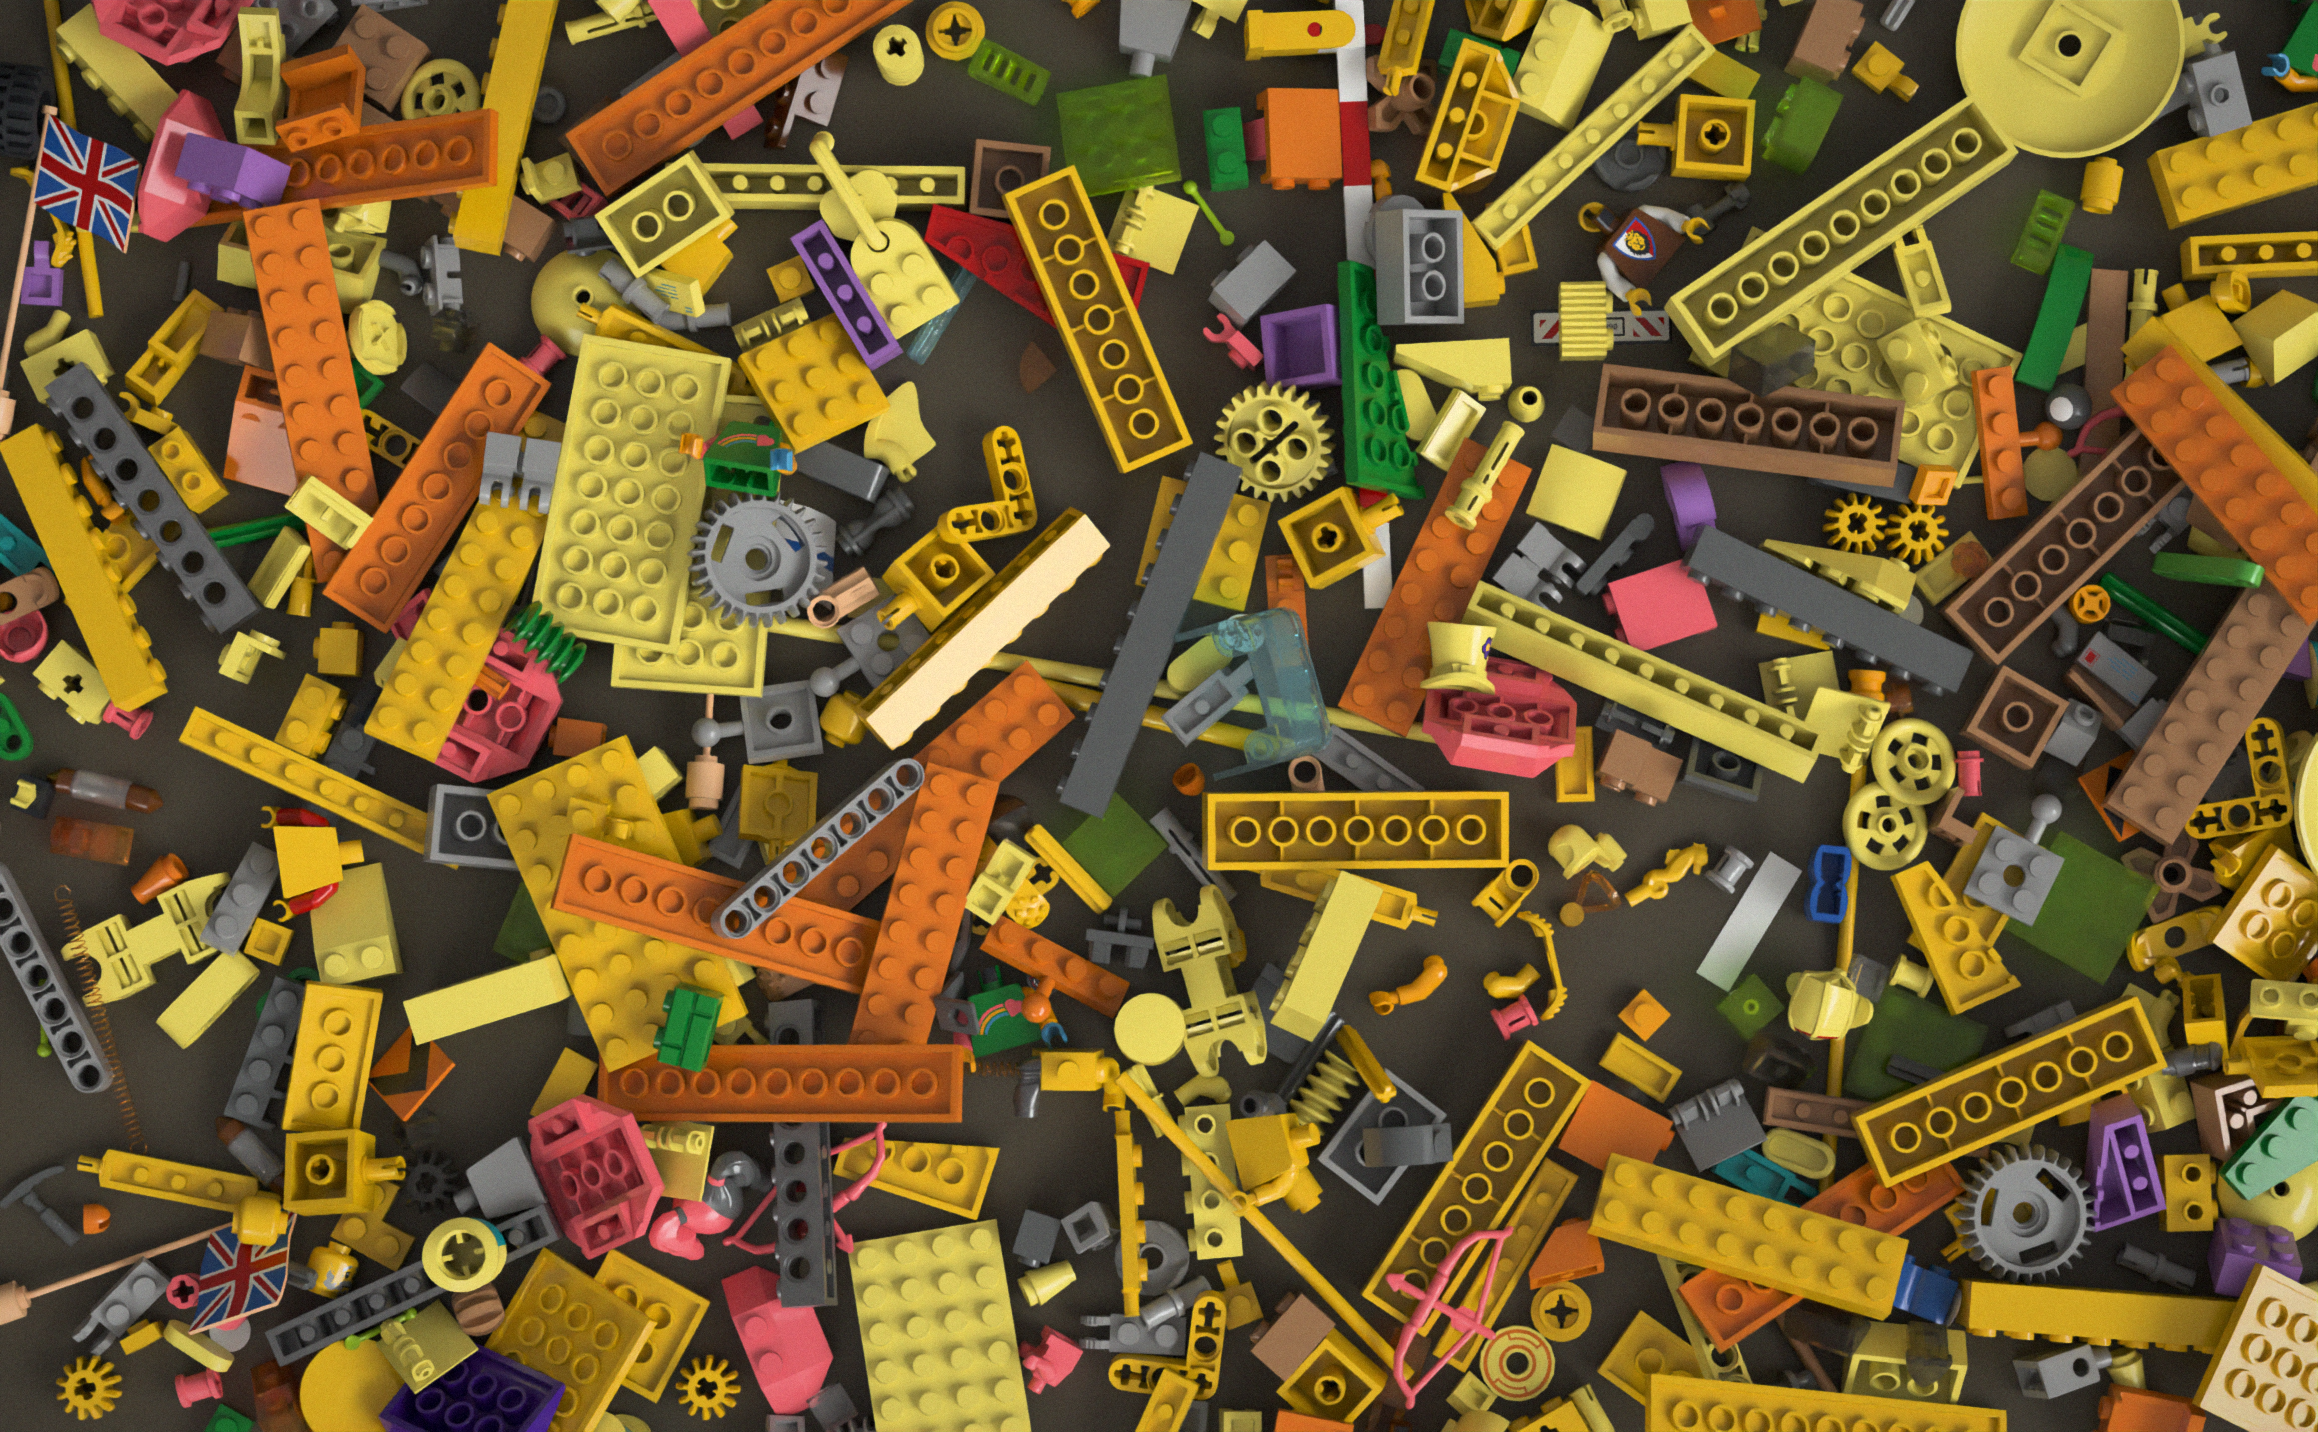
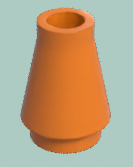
[131,853,189,905]

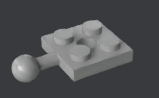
[810,593,930,697]
[691,680,824,764]
[1962,794,2065,927]

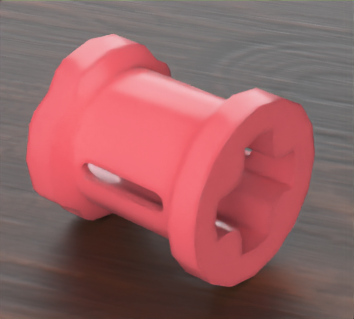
[518,334,567,379]
[103,701,154,740]
[1490,994,1539,1041]
[166,1273,200,1309]
[175,1367,223,1408]

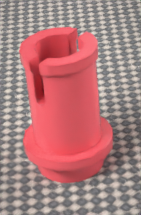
[1954,751,1984,796]

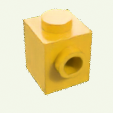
[313,622,365,678]

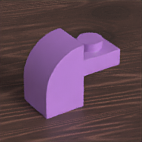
[1660,461,1717,551]

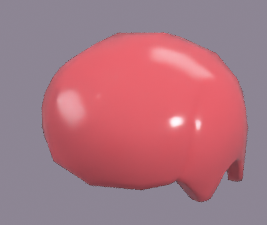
[0,607,49,663]

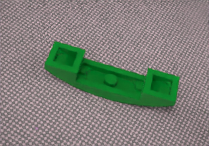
[2014,242,2094,392]

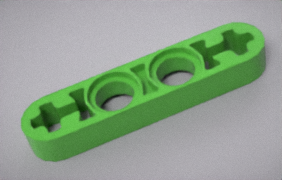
[2151,552,2265,588]

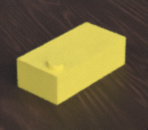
[403,946,574,1045]

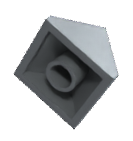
[1678,735,1764,805]

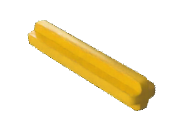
[1024,824,1113,915]
[1335,1025,1397,1103]

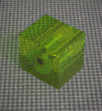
[1714,973,1785,1040]

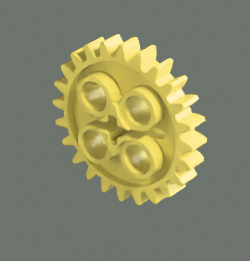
[1214,381,1336,502]

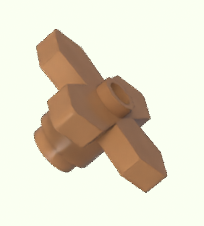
[1366,54,1437,136]
[2120,827,2222,923]

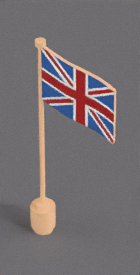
[0,105,142,442]
[0,1204,297,1335]

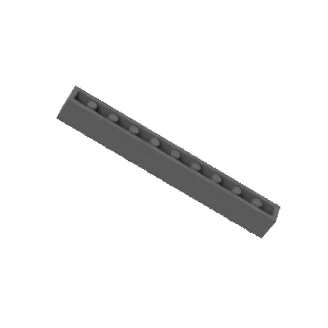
[1056,452,1243,820]

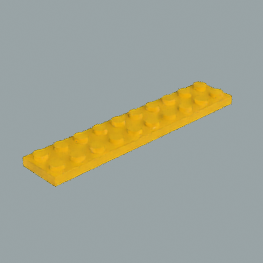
[364,410,566,763]
[1645,1373,2007,1432]

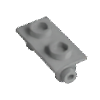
[420,235,463,316]

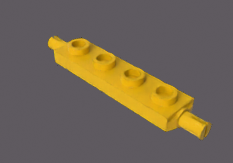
[1377,0,1435,96]
[576,302,758,397]
[1248,869,1438,930]
[1114,1110,1148,1317]
[77,1149,281,1213]

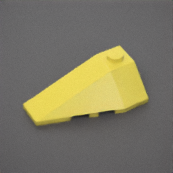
[1758,539,1917,615]

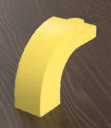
[234,7,286,145]

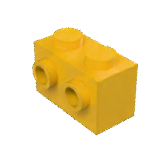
[274,673,349,760]
[2156,1153,2218,1232]

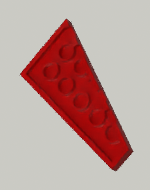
[923,204,1150,330]

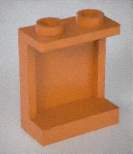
[275,43,366,152]
[1256,88,1342,191]
[1555,1079,1675,1171]
[2092,1383,2206,1432]

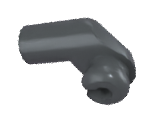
[378,248,424,296]

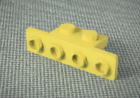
[2249,979,2318,1041]

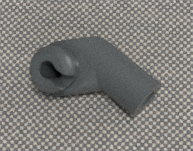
[2050,603,2080,659]

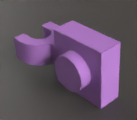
[21,241,64,307]

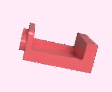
[1601,559,1718,651]

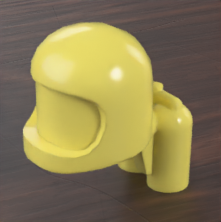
[1548,824,1627,880]

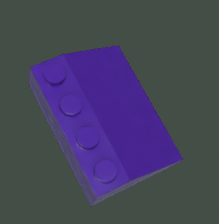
[378,1342,566,1432]

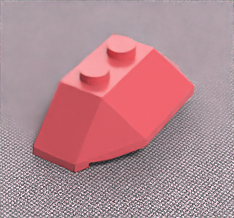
[138,89,228,243]
[721,1265,834,1415]

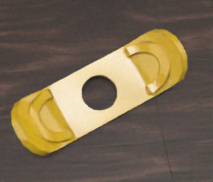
[10,166,77,268]
[974,834,1050,929]
[2126,905,2224,972]
[1517,911,1568,1021]

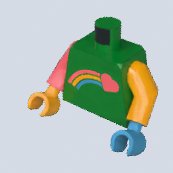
[2261,0,2318,92]
[678,416,797,497]
[953,965,1068,1072]

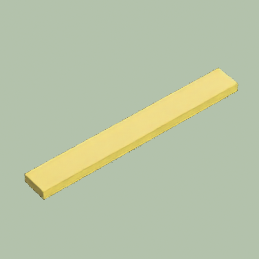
[1471,23,1716,252]

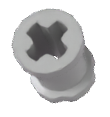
[1705,845,1754,895]

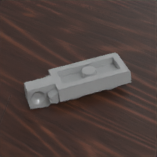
[1161,660,1258,747]

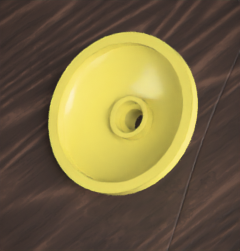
[531,249,642,357]
[2216,1161,2318,1241]

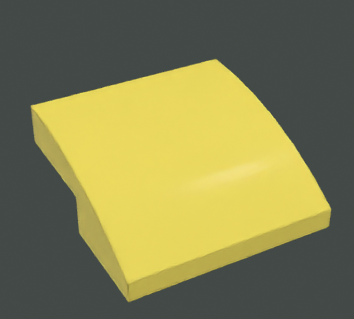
[1526,444,1627,541]

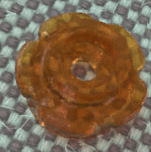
[1951,541,1988,578]
[1886,682,1915,718]

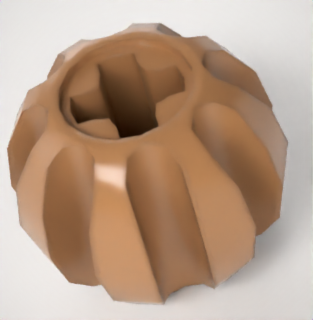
[451,1282,505,1336]

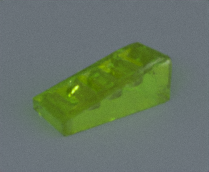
[968,37,1051,107]
[2010,189,2076,275]

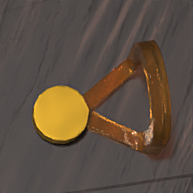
[1559,870,1621,928]

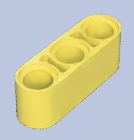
[156,949,261,1049]

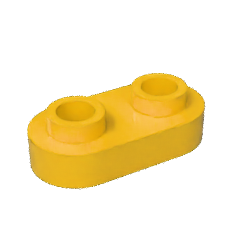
[2210,271,2251,314]

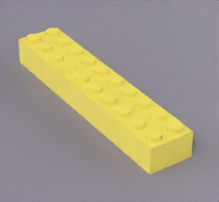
[1664,92,2018,369]

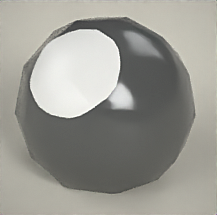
[2045,383,2092,430]

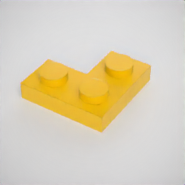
[330,1180,417,1272]

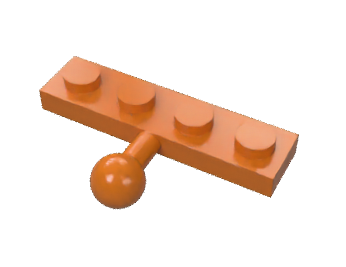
[1970,366,2063,520]
[979,915,1130,1023]

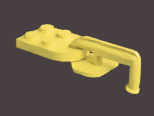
[809,131,960,340]

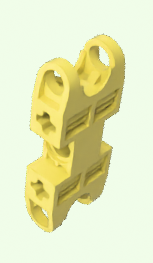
[60,872,253,1007]
[1152,884,1267,1078]

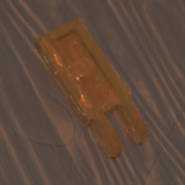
[1365,1326,1432,1432]

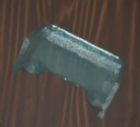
[1174,607,1332,781]

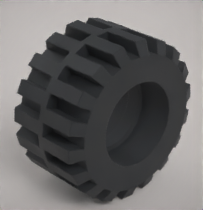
[0,61,56,161]

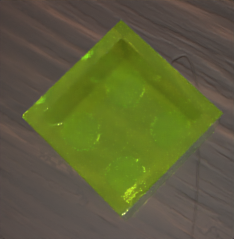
[1760,76,1844,176]

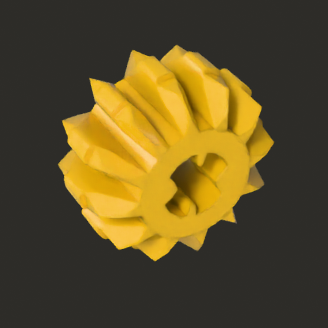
[1822,493,1887,554]
[1883,502,1949,565]
[676,1354,741,1420]
[56,1355,122,1420]

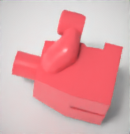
[1018,1325,1083,1394]

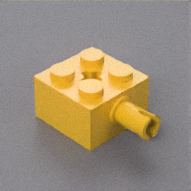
[1636,94,1756,182]
[1277,486,1404,590]
[876,526,996,633]
[283,1129,406,1216]
[1276,1327,1388,1423]

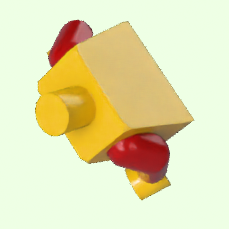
[261,806,364,922]

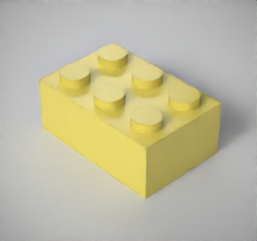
[594,150,735,279]

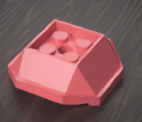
[91,0,254,66]
[430,628,563,784]
[1422,656,1577,778]
[528,1094,665,1260]

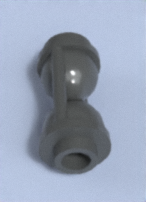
[835,486,917,558]

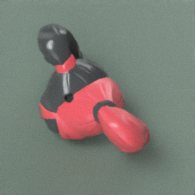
[648,1151,774,1260]

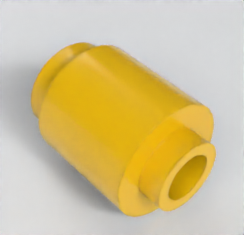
[2080,157,2124,214]
[1282,1166,1323,1214]

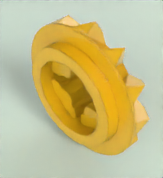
[926,1,985,62]
[1530,1281,1592,1342]

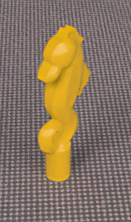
[1624,843,1708,907]

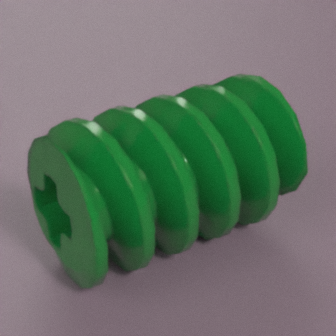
[503,601,587,685]

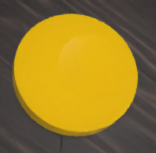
[299,1339,405,1432]

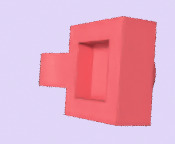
[1203,313,1264,372]

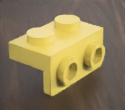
[1876,318,1959,408]
[218,629,287,684]
[2125,1045,2196,1134]

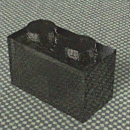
[1728,322,1816,398]

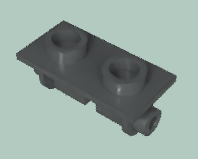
[563,215,618,256]
[1594,698,1675,752]

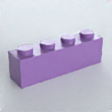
[790,219,903,371]

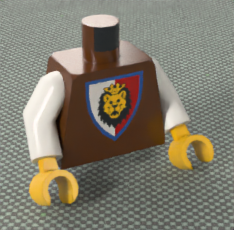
[1590,205,1710,316]

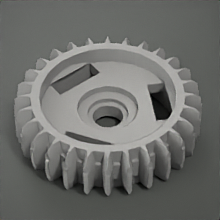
[687,492,828,629]
[1953,1143,2097,1285]

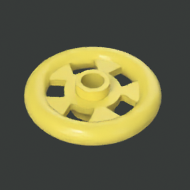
[401,58,481,120]
[1871,718,1957,805]
[1842,781,1928,871]

